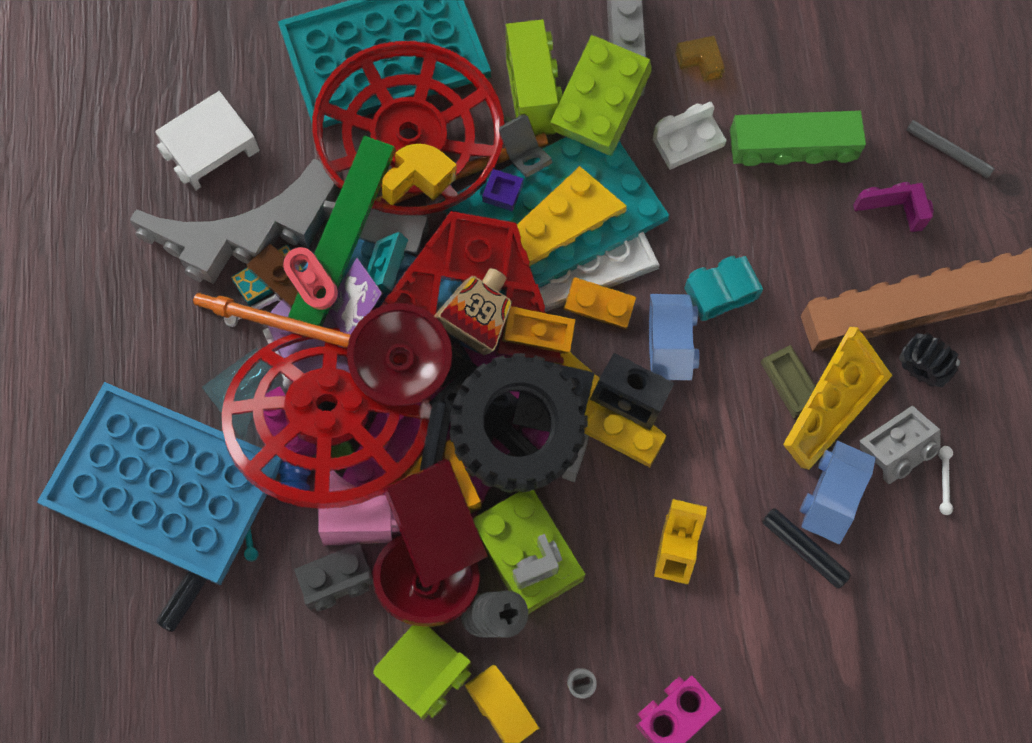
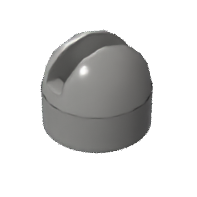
[567,668,597,699]

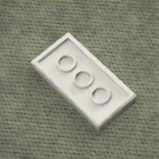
[539,232,659,312]

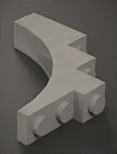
[129,159,344,284]

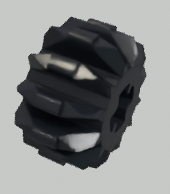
[899,333,961,387]

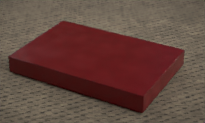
[383,459,488,587]

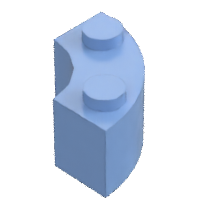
[649,294,699,380]
[800,441,876,545]

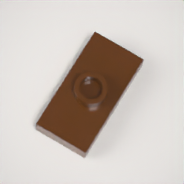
[246,244,301,309]

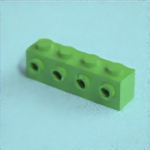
[730,111,866,166]

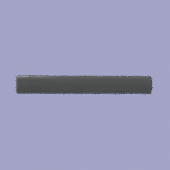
[906,120,995,179]

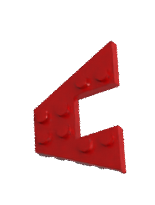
[380,211,564,365]

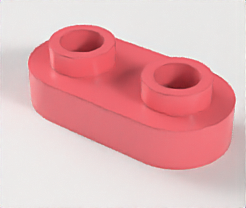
[283,247,338,310]

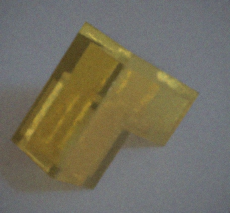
[675,36,725,82]

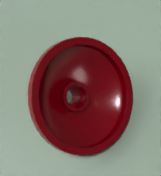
[347,303,452,407]
[373,535,479,627]

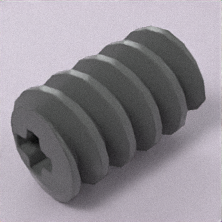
[461,591,528,637]

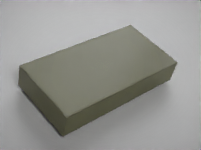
[760,345,816,419]

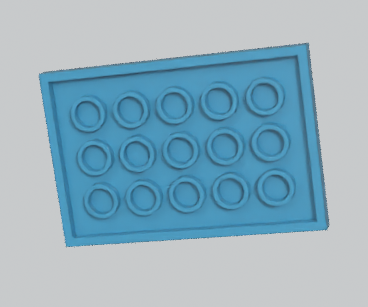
[37,382,284,586]

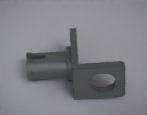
[499,114,553,177]

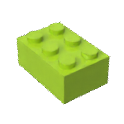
[506,19,562,136]
[550,35,652,156]
[473,490,586,614]

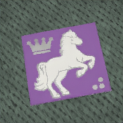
[329,258,382,334]

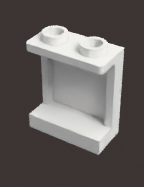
[155,91,259,190]

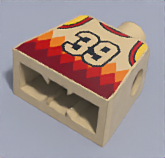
[434,268,512,355]

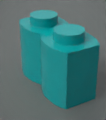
[684,256,763,321]

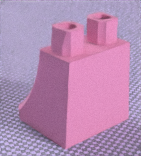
[318,470,401,546]

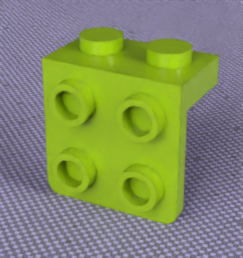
[374,625,471,721]

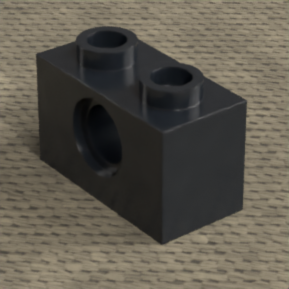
[590,353,675,430]

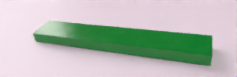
[288,136,396,327]

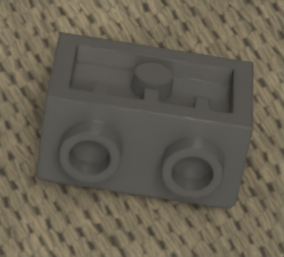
[294,543,373,611]

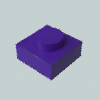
[482,169,524,212]

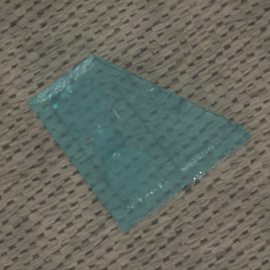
[202,348,277,439]

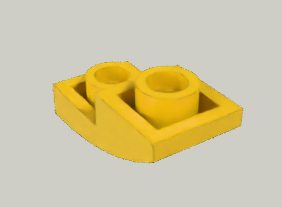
[465,665,539,743]

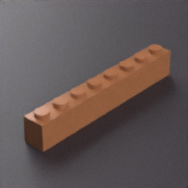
[800,247,1032,352]

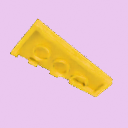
[517,166,627,266]
[783,327,893,470]
[560,353,666,468]

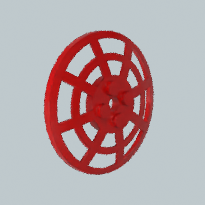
[312,41,504,215]
[222,328,431,509]

